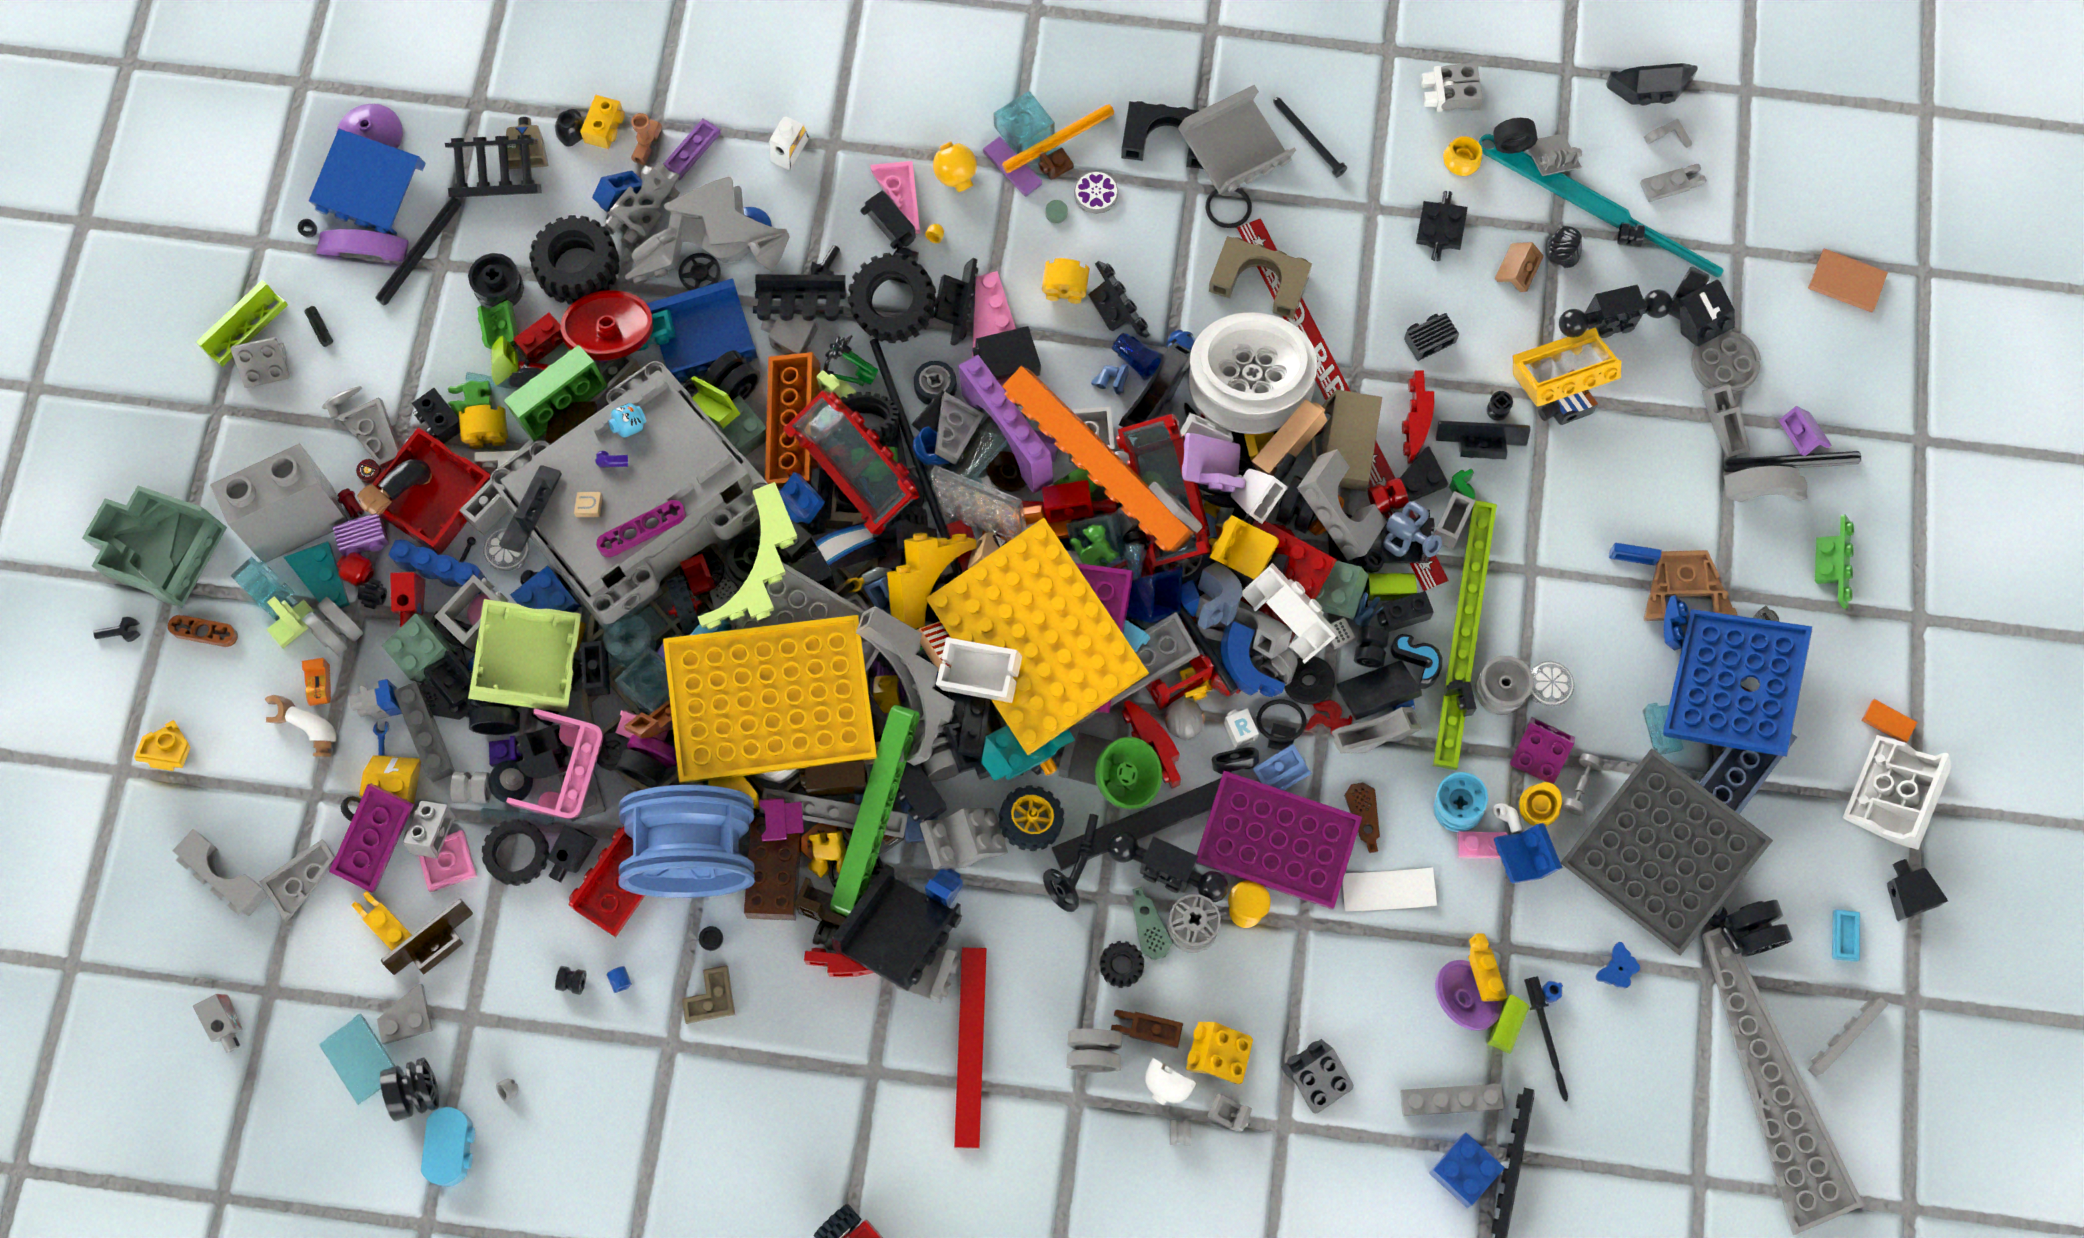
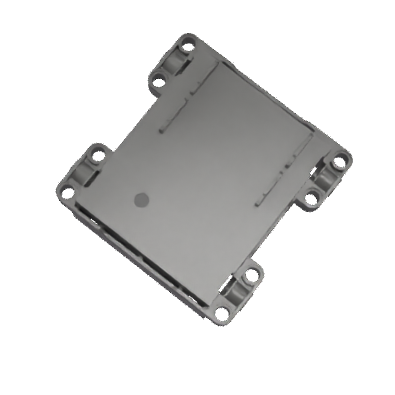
[490,361,768,631]

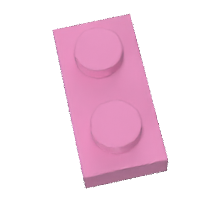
[1457,831,1507,858]

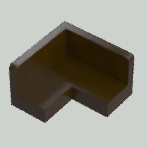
[794,877,846,927]

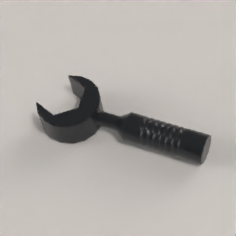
[1707,907,1743,954]

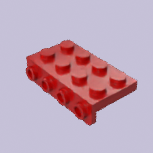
[568,826,646,938]

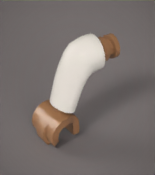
[265,695,336,757]

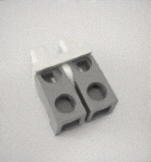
[1421,62,1483,112]

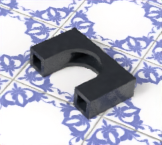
[1121,101,1203,169]

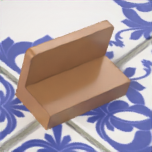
[1495,242,1544,292]

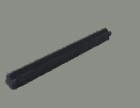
[375,197,461,305]
[1723,451,1861,472]

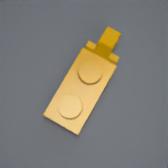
[1468,933,1508,1001]

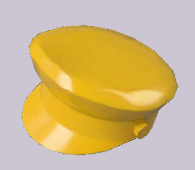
[1443,136,1482,176]
[1519,782,1562,827]
[1228,880,1271,928]

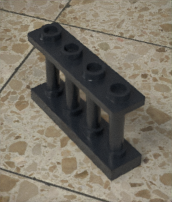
[445,135,542,198]

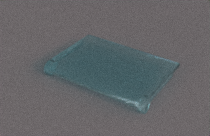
[319,1014,395,1105]

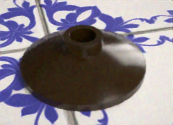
[986,451,1027,492]

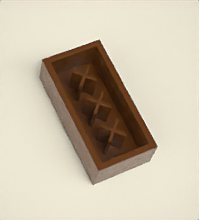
[744,817,802,921]

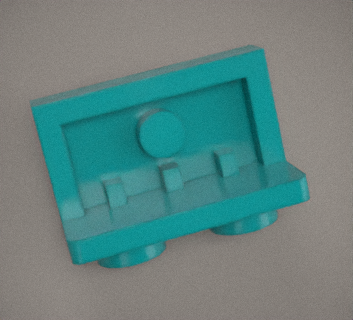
[637,310,676,351]

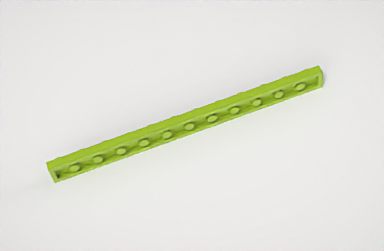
[1433,500,1497,770]

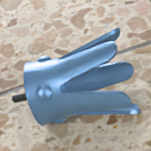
[1353,592,1384,627]

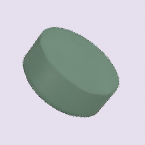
[1045,200,1068,223]

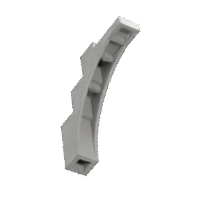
[856,606,955,766]

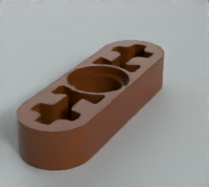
[168,615,238,647]

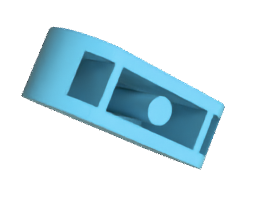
[421,1107,475,1187]

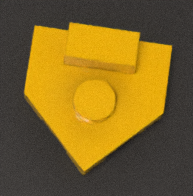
[134,720,191,771]

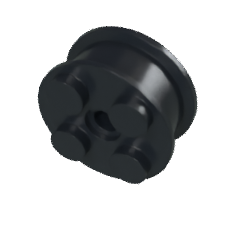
[724,533,779,586]

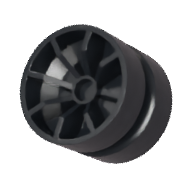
[1727,900,1793,957]

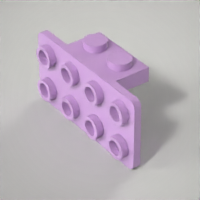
[1182,433,1245,492]

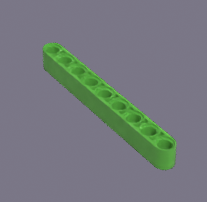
[830,705,920,918]

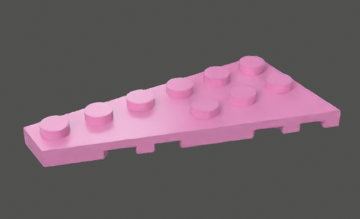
[972,271,1016,392]

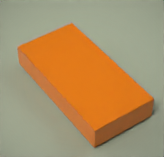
[1861,699,1917,743]

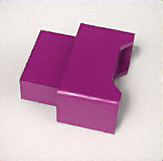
[759,797,804,842]

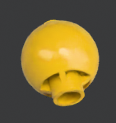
[933,141,977,192]

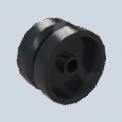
[468,253,524,309]
[703,350,761,400]
[1275,475,1315,534]

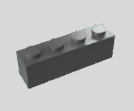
[394,682,455,782]

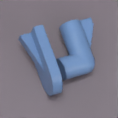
[1091,364,1129,395]

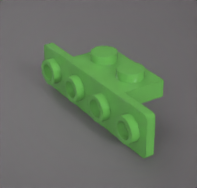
[1815,514,1854,609]

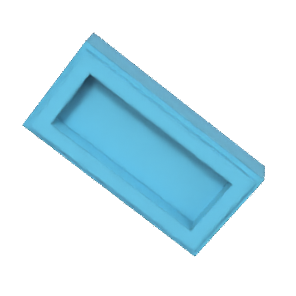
[1832,909,1860,962]

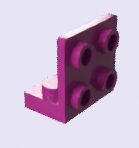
[1510,717,1575,784]

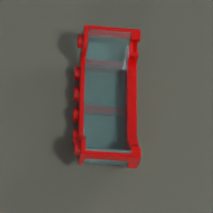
[783,390,919,535]
[1116,414,1212,567]

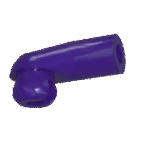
[595,451,628,468]

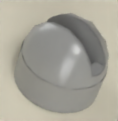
[496,1079,518,1101]

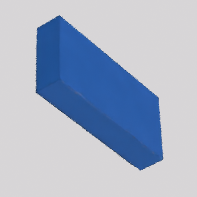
[1609,543,1662,566]

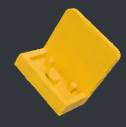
[1210,515,1279,579]
[1186,1022,1253,1084]

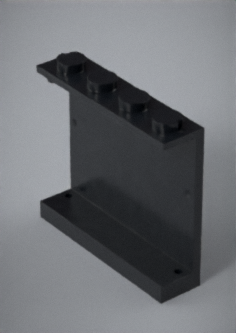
[832,864,962,991]

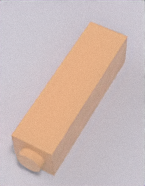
[1252,399,1327,476]

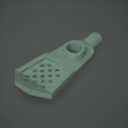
[1132,886,1172,960]

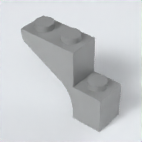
[1332,707,1422,754]

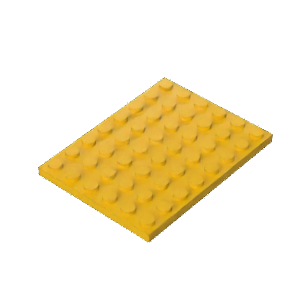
[926,518,1149,756]
[663,615,877,784]

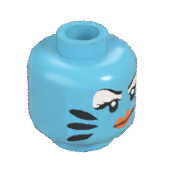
[608,403,646,438]

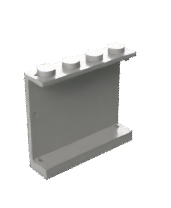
[1178,85,1296,194]

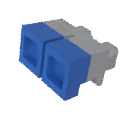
[349,679,402,720]

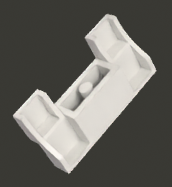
[1242,563,1338,663]

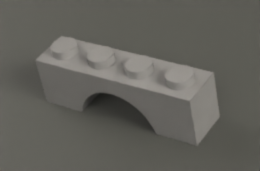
[1195,593,1293,659]
[172,829,268,916]

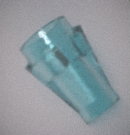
[1123,543,1147,579]

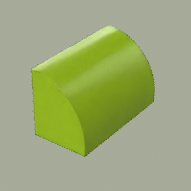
[491,335,518,386]
[1367,573,1417,601]
[1487,994,1529,1054]

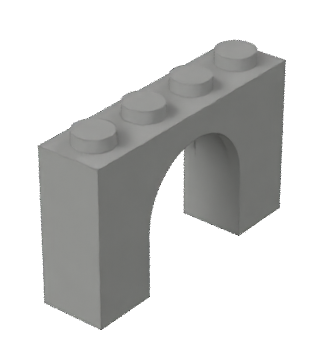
[1297,449,1387,560]

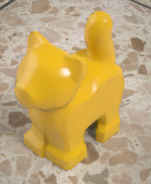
[808,830,846,878]

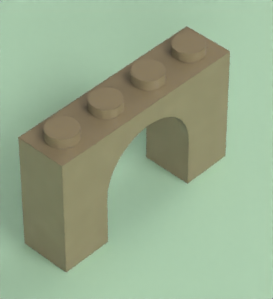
[1209,236,1312,319]

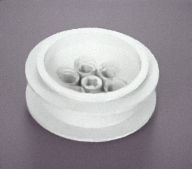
[1189,312,1317,434]

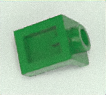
[1449,468,1475,500]

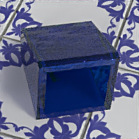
[1126,567,1183,623]

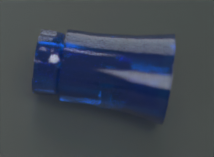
[1112,333,1164,380]

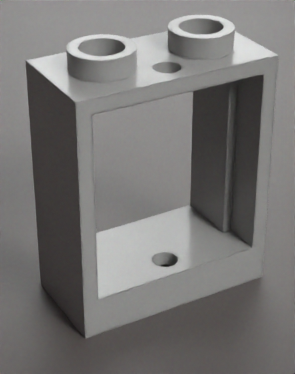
[434,575,509,652]

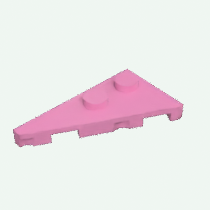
[870,161,920,234]

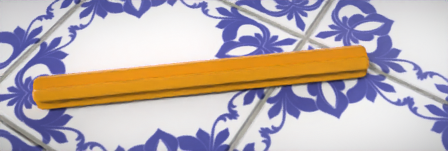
[1002,104,1114,173]

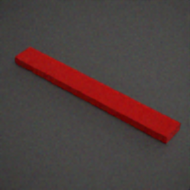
[954,947,987,1149]

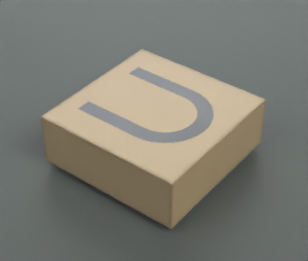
[574,492,603,517]

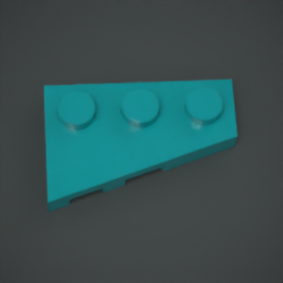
[283,541,350,609]

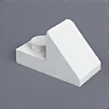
[475,450,519,472]

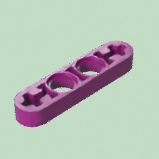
[596,500,686,558]

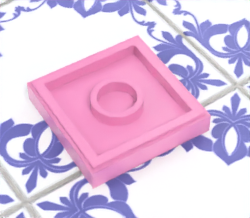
[418,830,477,892]

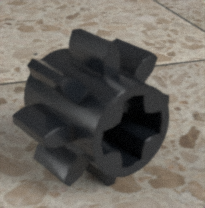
[358,579,387,609]

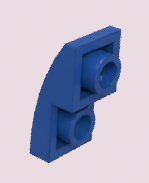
[1664,595,1689,651]

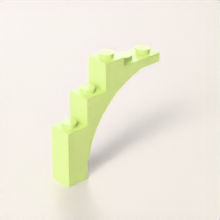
[698,482,797,630]

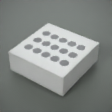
[1330,617,1356,649]

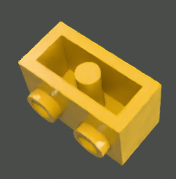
[580,95,625,149]

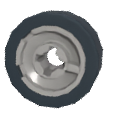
[914,361,957,405]

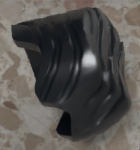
[1547,226,1582,268]

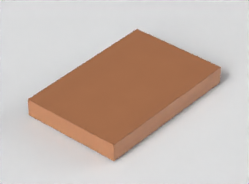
[1808,248,1888,313]

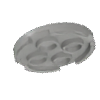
[1691,331,1761,394]

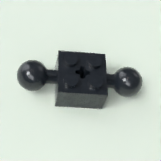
[1559,284,1673,338]
[1107,831,1228,903]

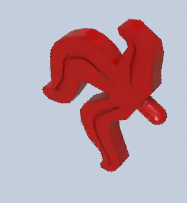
[1305,700,1353,734]

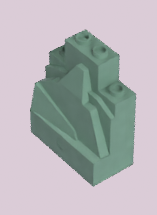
[82,486,227,608]

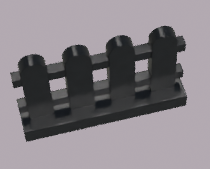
[753,274,847,321]

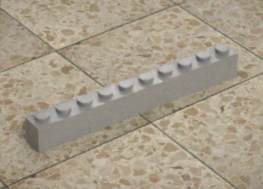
[459,355,641,535]

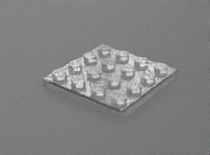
[931,465,1026,542]

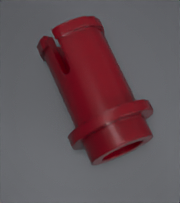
[337,488,364,519]

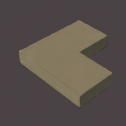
[682,965,735,1024]

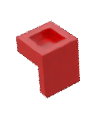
[680,554,716,596]

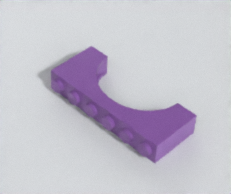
[958,355,1053,494]

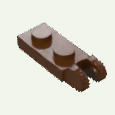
[1111,1010,1183,1049]

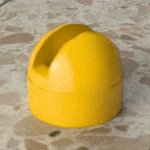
[925,224,944,243]

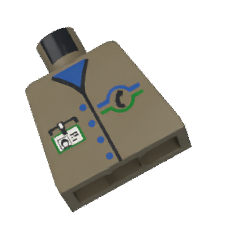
[506,117,548,169]

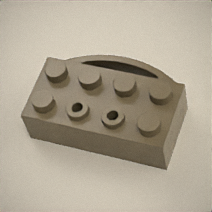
[1310,390,1382,492]

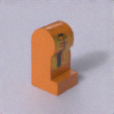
[302,658,331,706]

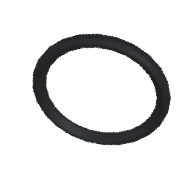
[1205,188,1252,228]
[1256,699,1307,742]

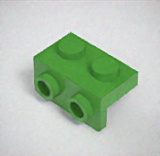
[477,300,519,349]

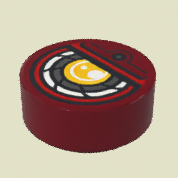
[356,459,381,483]

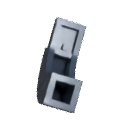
[1197,561,1242,629]

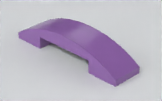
[316,229,409,262]

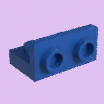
[778,472,825,524]

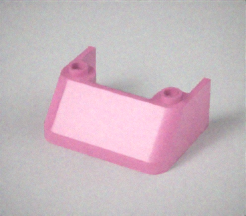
[506,709,604,819]

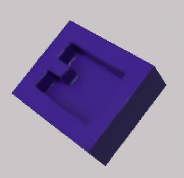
[489,735,522,767]

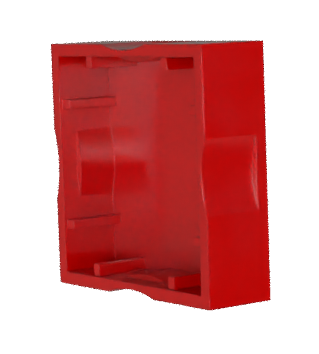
[371,427,491,555]

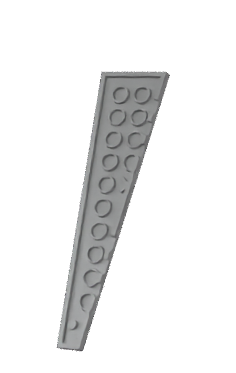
[1702,925,1864,1235]

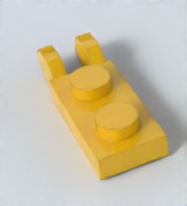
[351,891,412,951]

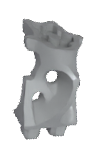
[604,161,680,248]

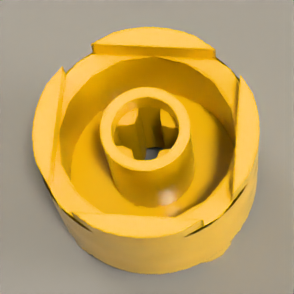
[1042,258,1090,304]
[459,405,508,449]

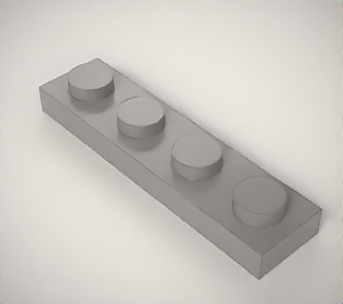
[1808,998,1888,1077]
[1400,1084,1504,1116]

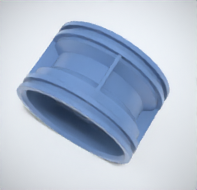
[619,785,754,898]

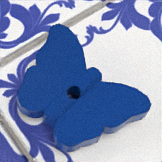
[1596,942,1640,989]

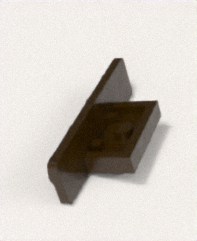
[381,899,473,975]

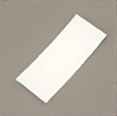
[1342,867,1437,911]

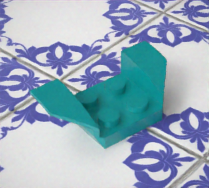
[982,725,1075,782]

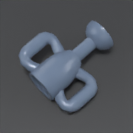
[1383,501,1442,557]

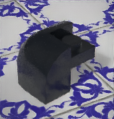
[516,724,569,779]

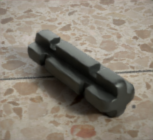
[304,306,333,347]

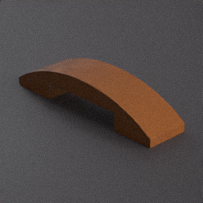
[624,699,673,739]

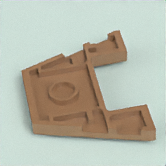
[1644,550,1738,621]

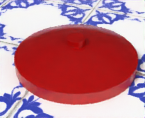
[560,290,653,360]

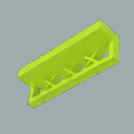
[196,280,288,367]

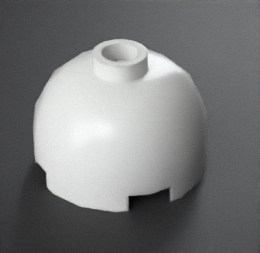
[1145,1058,1197,1105]

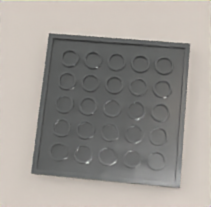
[1560,748,1773,956]

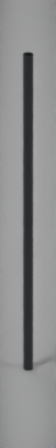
[870,338,963,578]

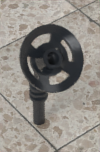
[1043,814,1099,912]

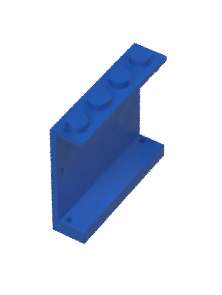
[309,128,426,236]
[646,278,758,383]

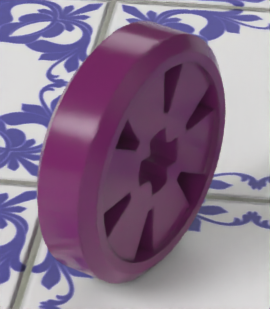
[627,735,677,768]

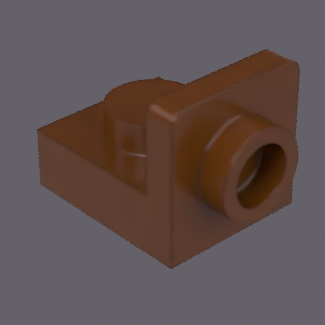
[1038,147,1074,180]

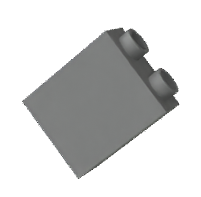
[210,443,348,564]

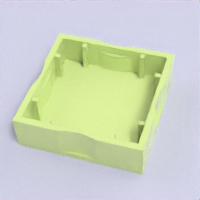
[468,599,581,713]

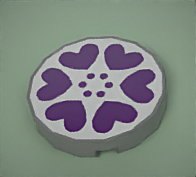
[1074,171,1118,214]

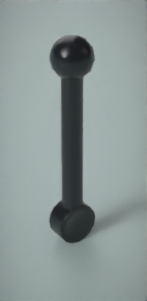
[459,537,476,563]

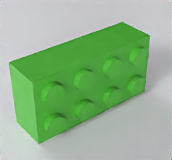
[504,345,608,442]

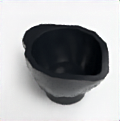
[555,109,584,147]

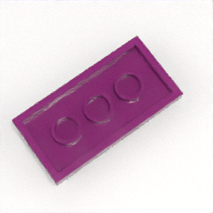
[329,783,414,893]

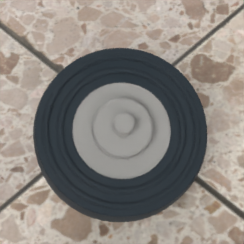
[488,760,533,803]

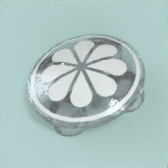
[483,527,530,571]
[1530,661,1575,707]

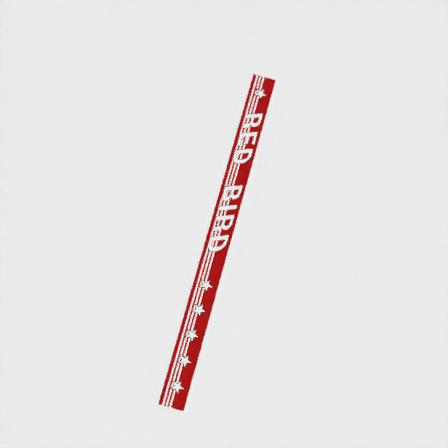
[1237,218,1449,591]

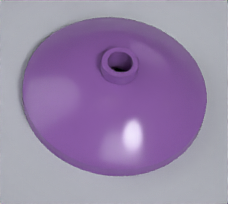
[336,104,403,148]
[1435,960,1502,1031]

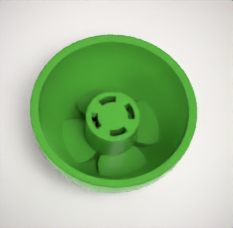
[1095,737,1162,809]

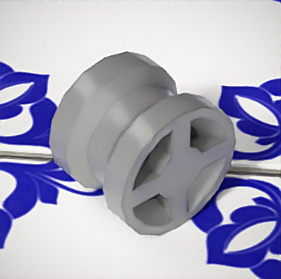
[1170,1120,1191,1146]

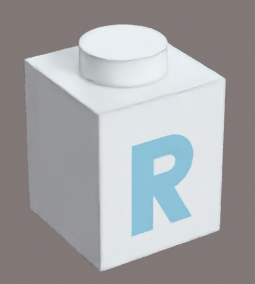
[1224,708,1259,749]

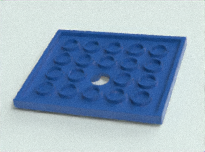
[1663,609,1812,757]

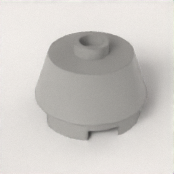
[1250,647,1298,686]

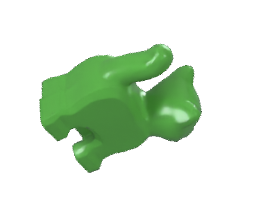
[448,381,493,418]
[1070,524,1120,567]

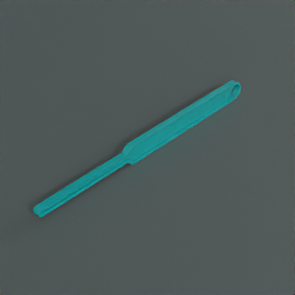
[1479,134,1724,278]

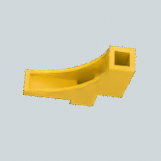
[887,533,977,629]

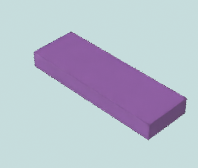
[663,118,721,180]
[983,136,1042,197]

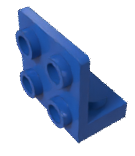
[1494,823,1563,884]

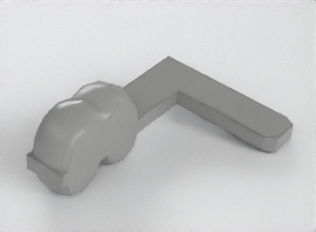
[1644,119,1692,148]

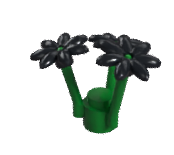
[823,335,878,387]

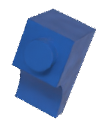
[592,170,642,212]
[925,869,963,907]

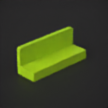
[691,376,740,429]

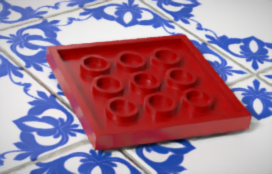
[1241,519,1337,643]

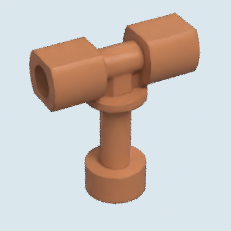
[631,113,662,165]

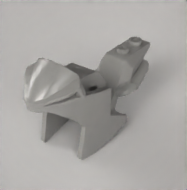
[625,177,790,284]

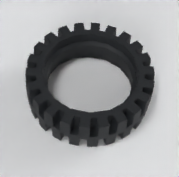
[830,392,899,449]

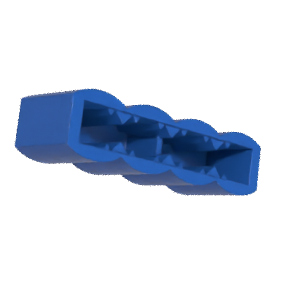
[388,539,487,594]

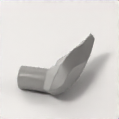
[322,386,362,419]

